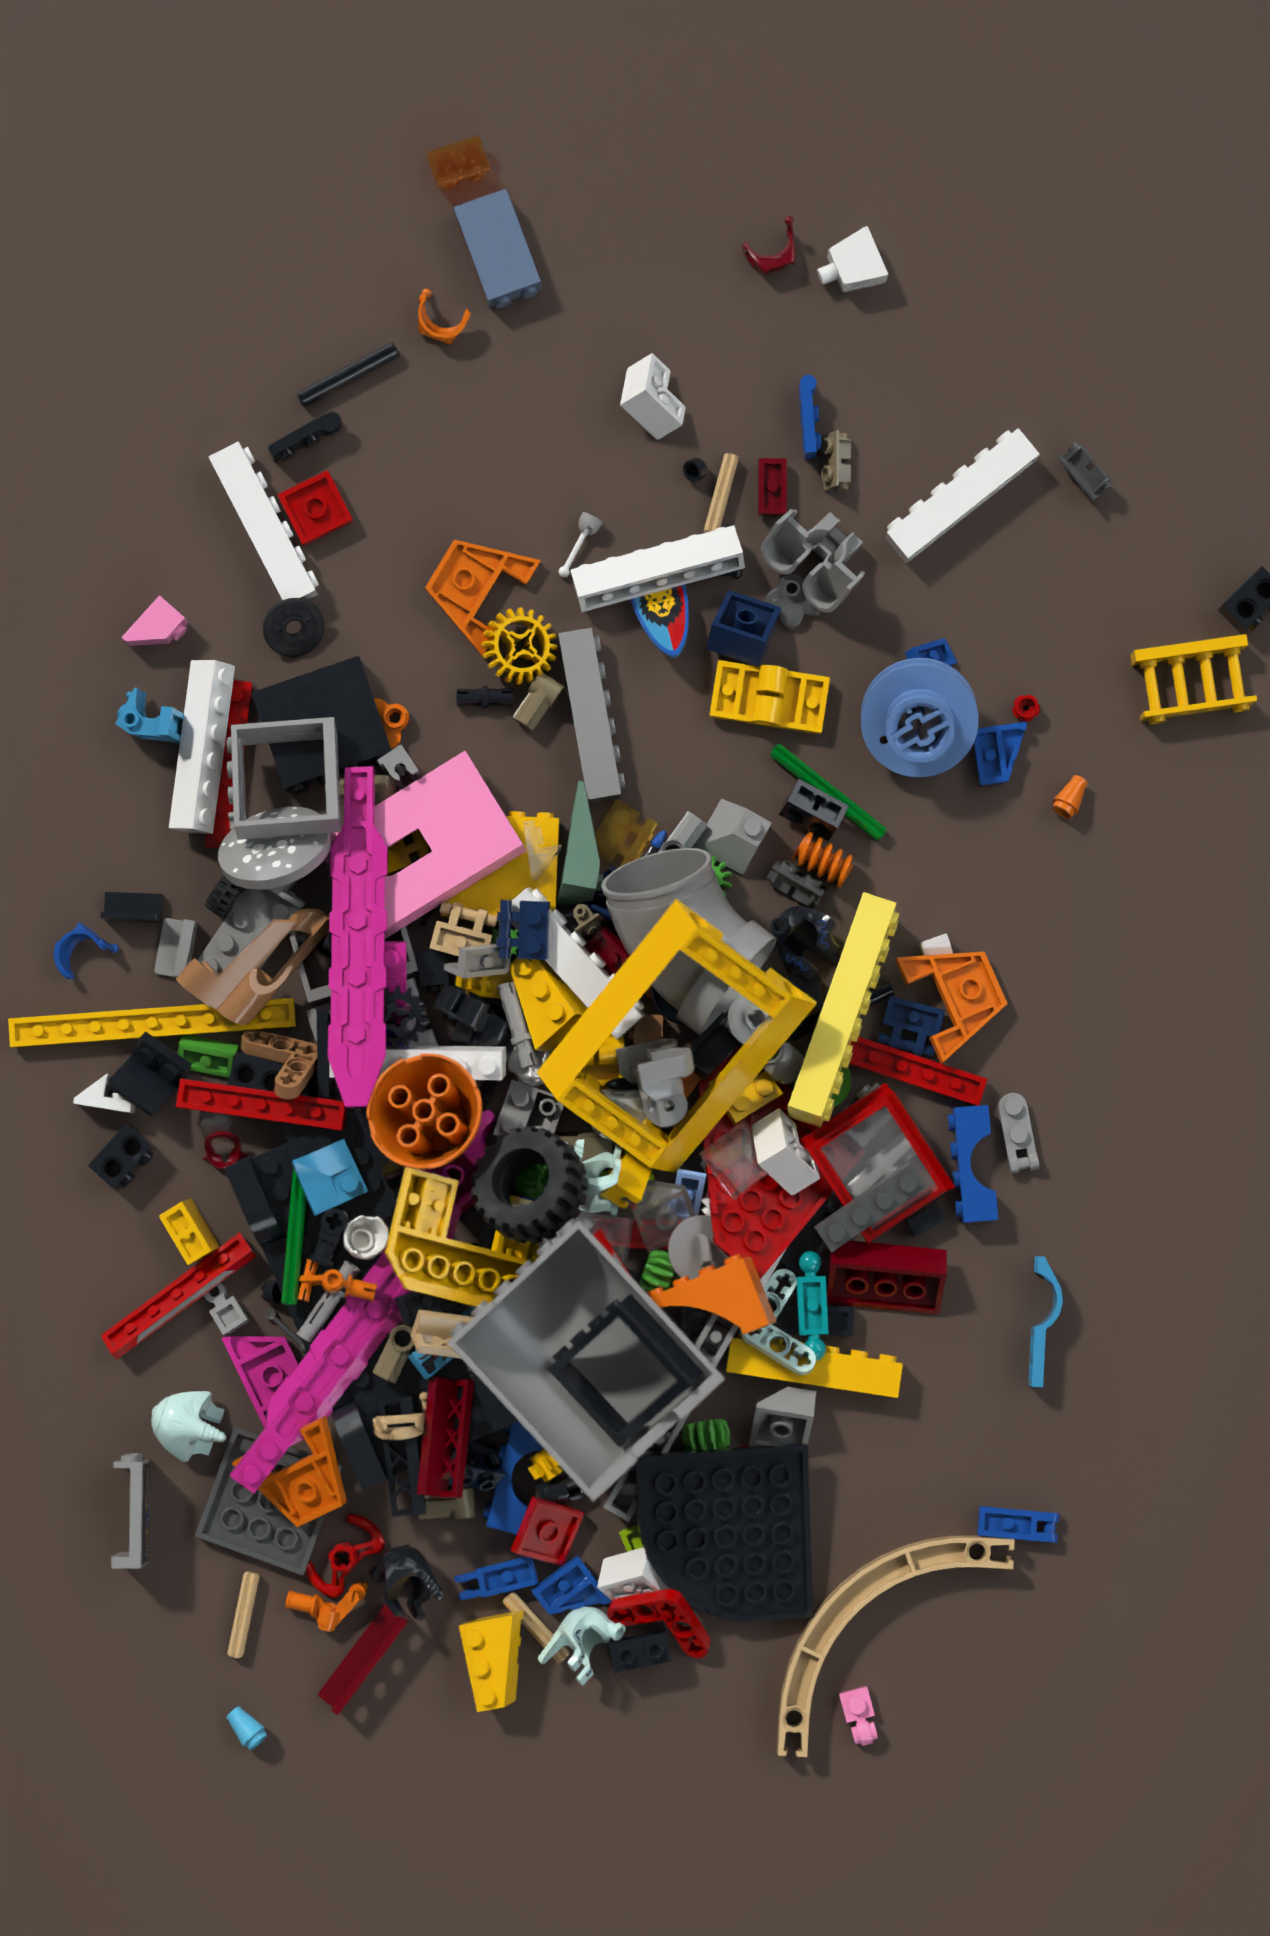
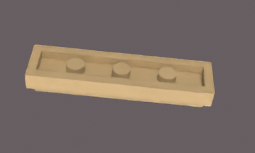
[411,1310,474,1359]

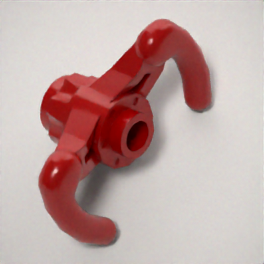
[305,1513,386,1598]

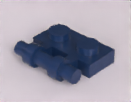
[496,900,550,960]
[877,996,945,1058]

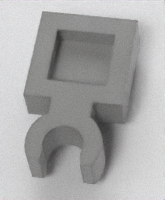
[204,1283,250,1336]

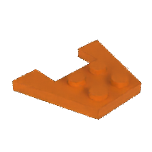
[424,539,541,657]
[895,951,1008,1063]
[232,1415,347,1527]

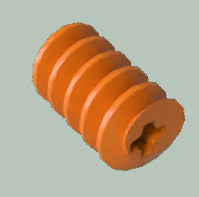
[791,832,854,890]

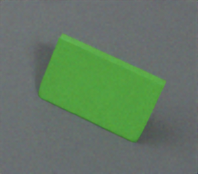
[178,1035,239,1078]

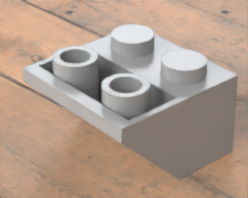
[493,1080,564,1137]

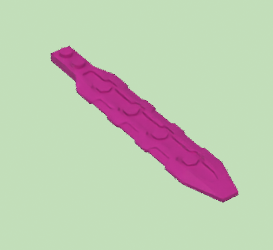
[328,766,388,1108]
[230,1204,462,1494]

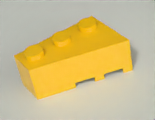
[510,957,587,1051]
[459,1610,524,1712]

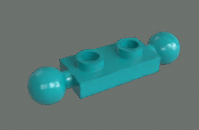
[796,1251,829,1361]

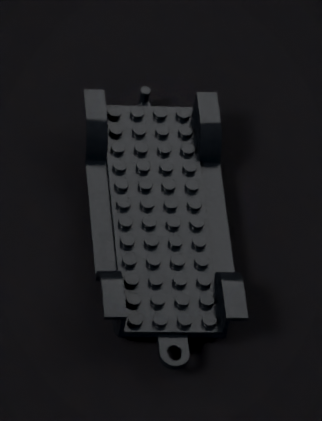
[224,1107,518,1491]

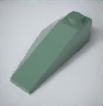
[556,781,604,907]

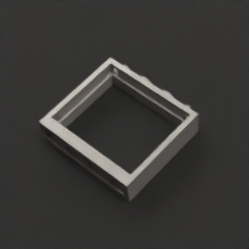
[227,717,342,840]

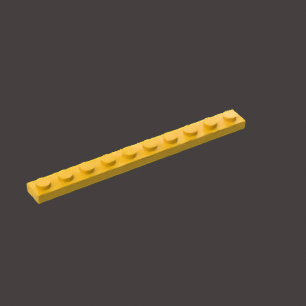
[8,998,296,1048]

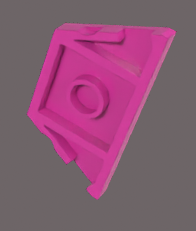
[222,1336,299,1428]

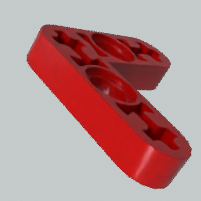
[607,1589,711,1658]

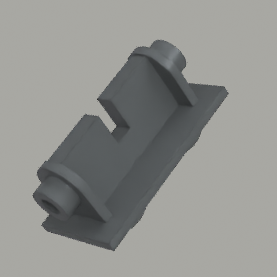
[1057,442,1113,501]
[766,859,827,907]

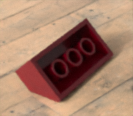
[826,1240,947,1315]

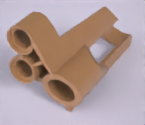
[176,909,330,1025]

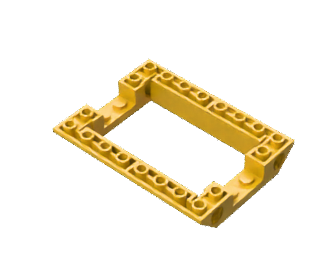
[537,899,817,1173]

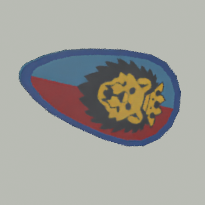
[631,585,689,658]

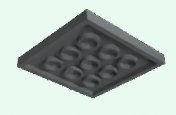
[195,1426,344,1575]

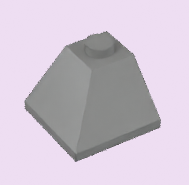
[693,799,772,876]
[749,1387,816,1447]

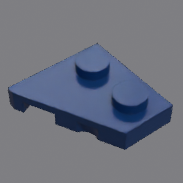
[973,722,1027,786]
[531,1555,611,1615]

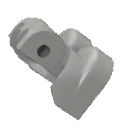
[761,509,865,612]
[615,1039,694,1127]

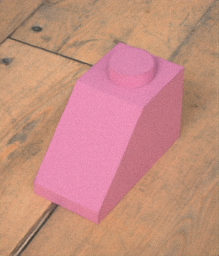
[122,595,188,646]

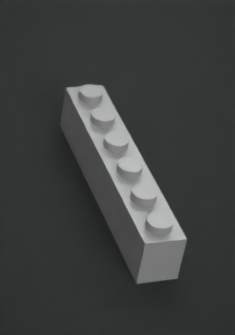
[558,628,626,803]

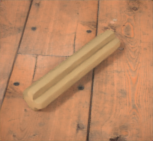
[704,453,739,533]
[227,1572,260,1658]
[503,1591,569,1663]

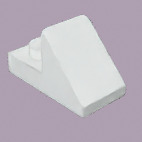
[73,1074,135,1114]

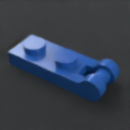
[799,375,821,459]
[977,1506,1060,1543]

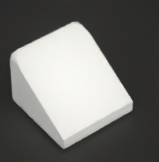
[919,933,953,956]

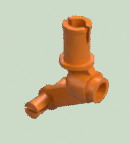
[297,1259,377,1302]
[285,1580,368,1631]

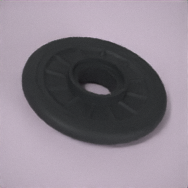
[263,598,324,657]

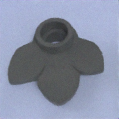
[765,573,820,631]

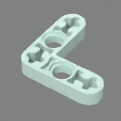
[740,1269,816,1375]

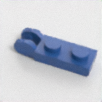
[454,1556,539,1600]

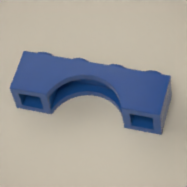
[947,1105,998,1223]
[483,1420,543,1534]

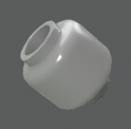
[763,1042,804,1084]

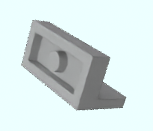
[154,918,198,978]
[444,944,512,978]

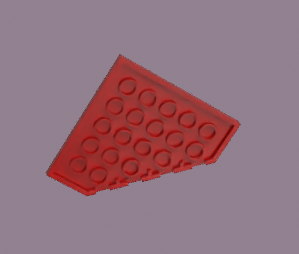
[697,1045,866,1279]

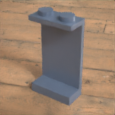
[454,189,542,308]

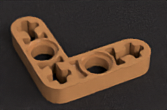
[241,1030,317,1099]

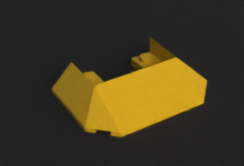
[385,1167,545,1307]

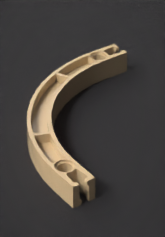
[777,1535,1015,1757]

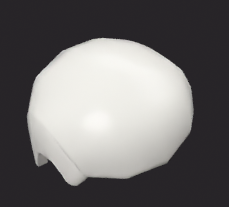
[508,1044,550,1087]
[342,1215,389,1260]

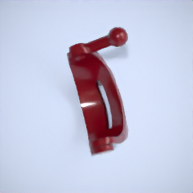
[742,216,796,275]

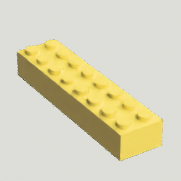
[788,892,900,1128]

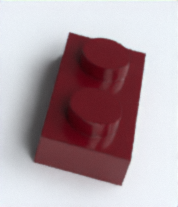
[758,458,787,516]
[584,926,629,975]

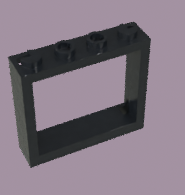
[548,1293,703,1447]

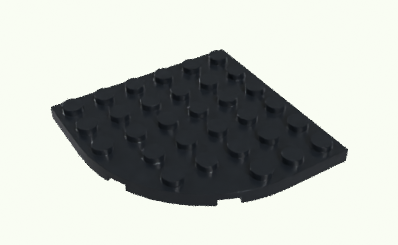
[634,1443,813,1622]

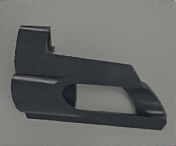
[433,982,514,1112]

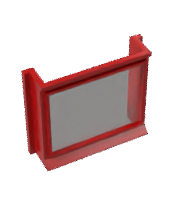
[799,1082,955,1244]

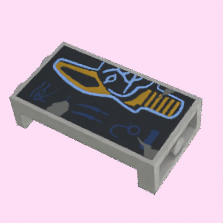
[111,1453,150,1569]

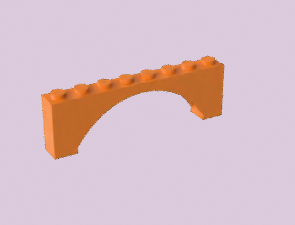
[646,1254,777,1335]

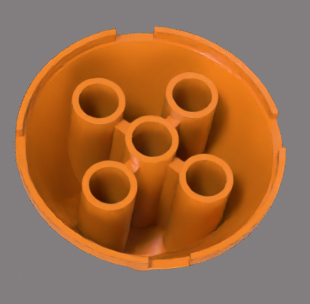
[367,1053,482,1169]

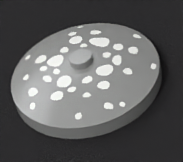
[218,807,332,890]

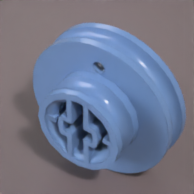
[861,658,979,777]

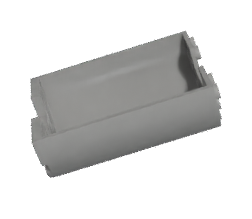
[447,1220,725,1502]

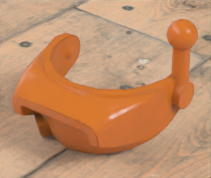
[418,289,471,345]

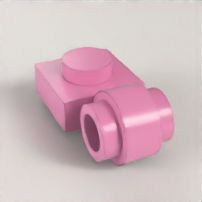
[839,1686,878,1746]

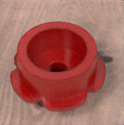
[1012,694,1040,722]

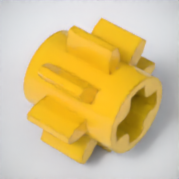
[528,1448,563,1483]

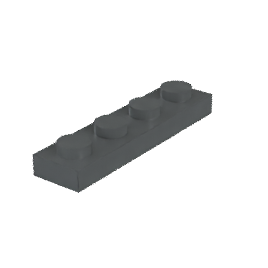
[814,1162,926,1252]

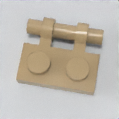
[430,902,497,956]

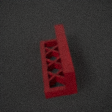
[417,1377,474,1499]
[317,1603,411,1716]

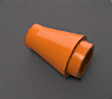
[1052,775,1088,819]

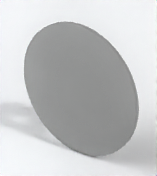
[668,1215,729,1280]

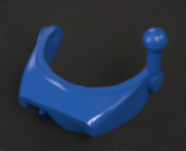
[53,922,119,980]

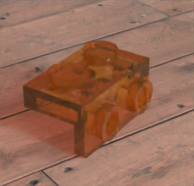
[425,134,491,190]

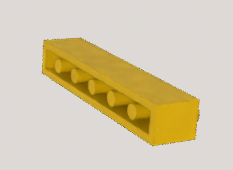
[725,1332,903,1398]

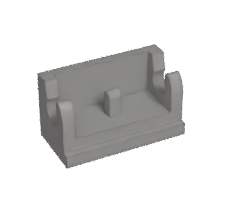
[377,745,421,788]

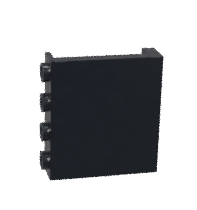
[251,655,392,794]

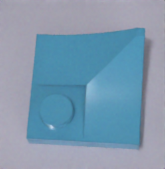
[292,1139,368,1217]

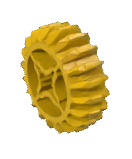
[481,607,558,685]

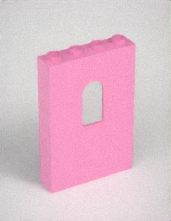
[324,751,527,939]

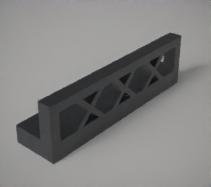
[378,1396,427,1517]

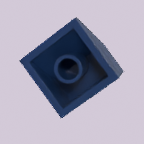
[706,590,781,667]

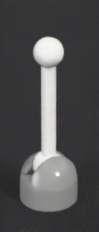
[559,512,603,578]

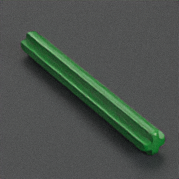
[770,744,887,841]
[281,1167,307,1305]

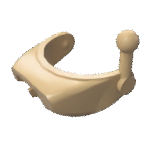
[373,1392,428,1440]

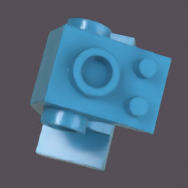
[115,687,184,745]

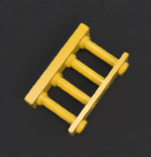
[1130,634,1257,724]

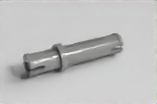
[497,982,539,1069]
[297,1260,361,1343]

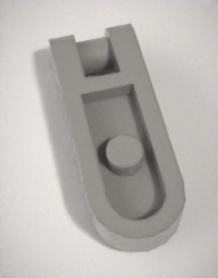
[998,1093,1039,1174]

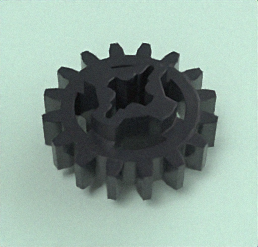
[384,985,428,1049]

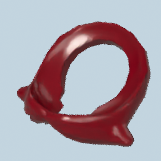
[203,1131,247,1170]

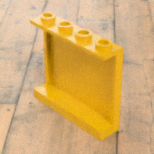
[441,811,560,921]

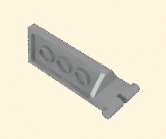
[198,881,306,974]

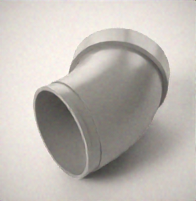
[602,848,777,1036]

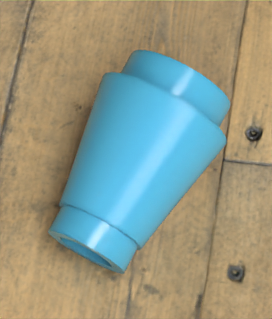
[226,1706,268,1751]

